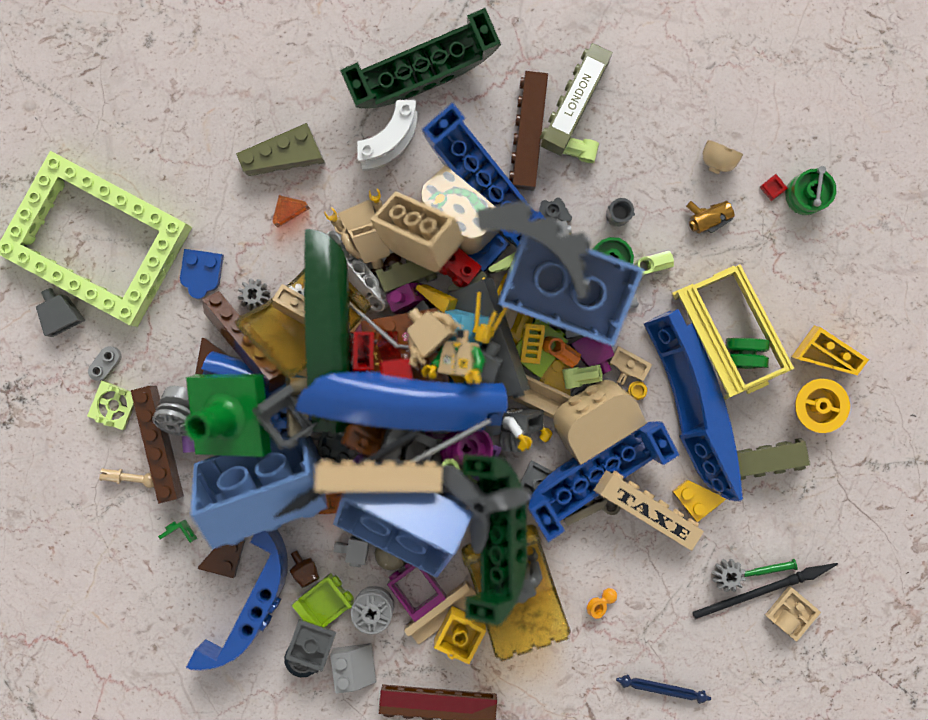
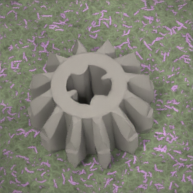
[238,279,271,311]
[499,431,532,452]
[712,559,746,592]

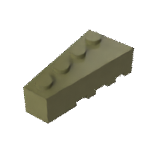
[236,123,325,176]
[376,260,440,294]
[737,438,810,480]

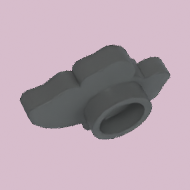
[539,198,572,222]

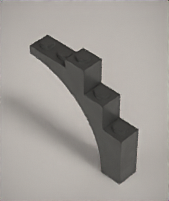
[476,200,591,298]

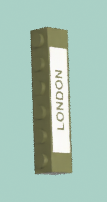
[540,43,613,156]

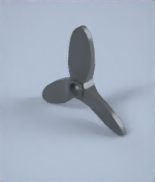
[442,465,531,554]

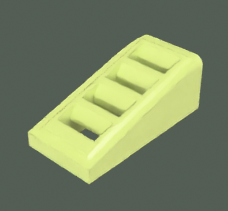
[488,252,515,274]

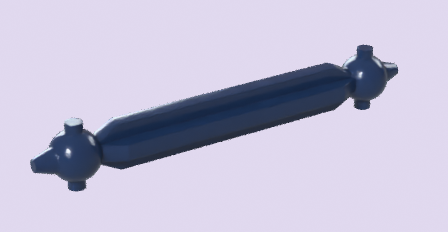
[616,674,711,704]

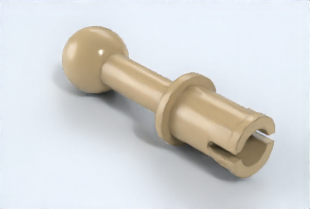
[99,468,154,488]

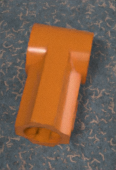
[542,336,581,368]

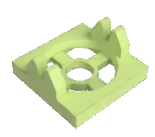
[87,381,134,430]

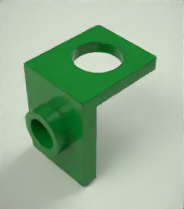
[158,520,198,543]

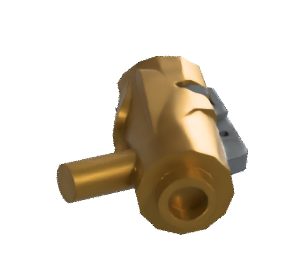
[686,200,735,234]

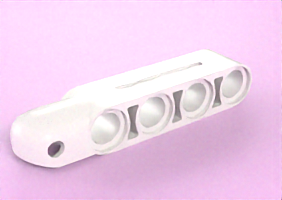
[327,230,389,312]

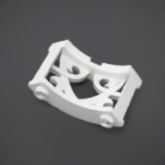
[357,100,418,171]

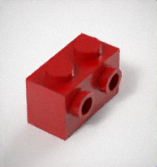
[439,248,482,287]

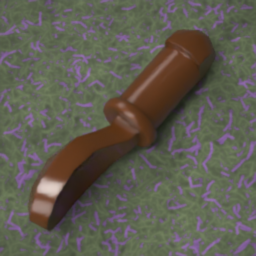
[371,253,401,275]

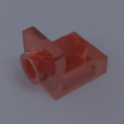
[377,331,403,361]

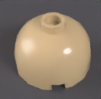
[703,140,743,174]

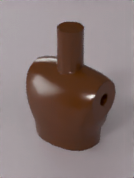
[290,551,320,588]

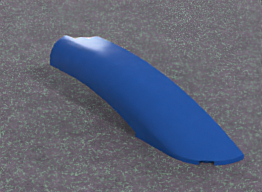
[296,372,507,431]

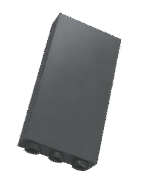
[439,278,530,401]

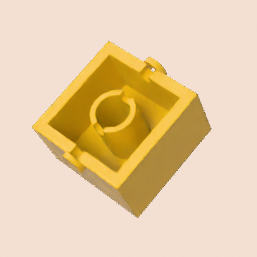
[434,605,487,664]

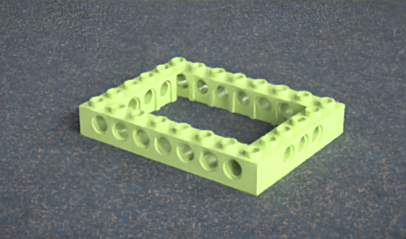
[0,151,192,327]

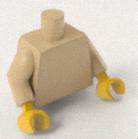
[324,188,383,234]

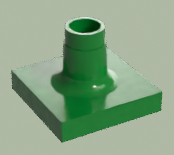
[185,374,271,457]

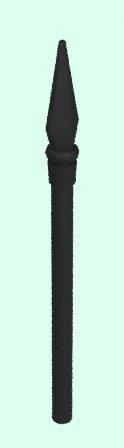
[274,430,419,518]
[692,563,838,619]

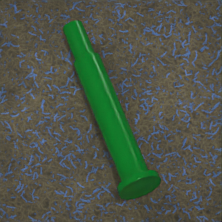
[744,559,798,577]

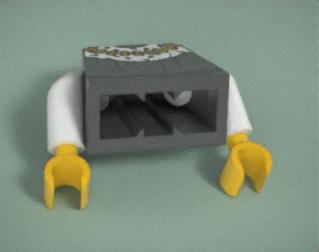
[501,408,552,451]

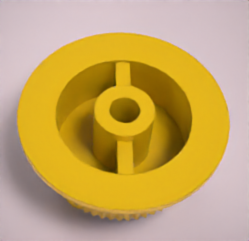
[795,379,850,433]

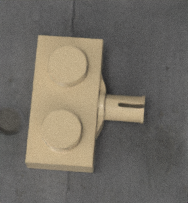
[609,346,652,386]

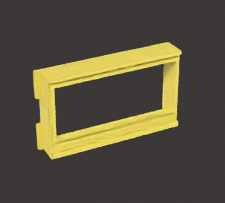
[672,264,794,400]

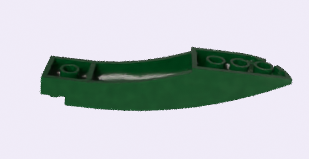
[304,229,353,433]

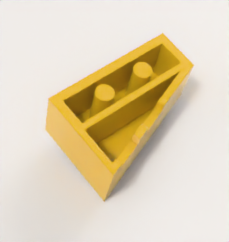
[791,325,869,376]

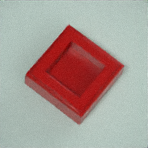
[760,174,788,201]

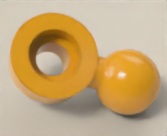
[587,588,617,619]

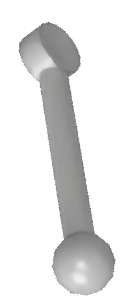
[813,166,826,207]

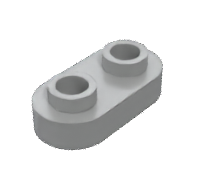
[88,346,121,381]

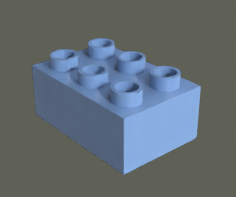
[498,234,644,346]
[191,431,327,549]
[333,457,472,578]

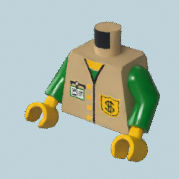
[421,329,485,384]

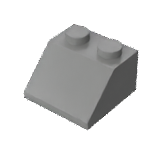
[330,643,376,694]

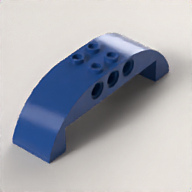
[422,102,545,248]
[528,421,680,542]
[186,529,288,670]

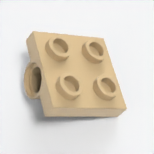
[765,586,821,642]

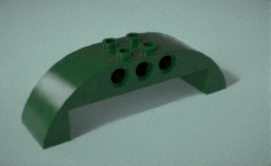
[340,8,501,109]
[462,454,527,626]

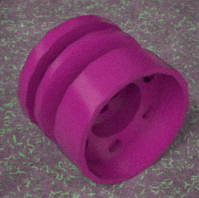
[440,430,493,470]

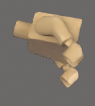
[335,223,390,269]
[407,308,463,369]

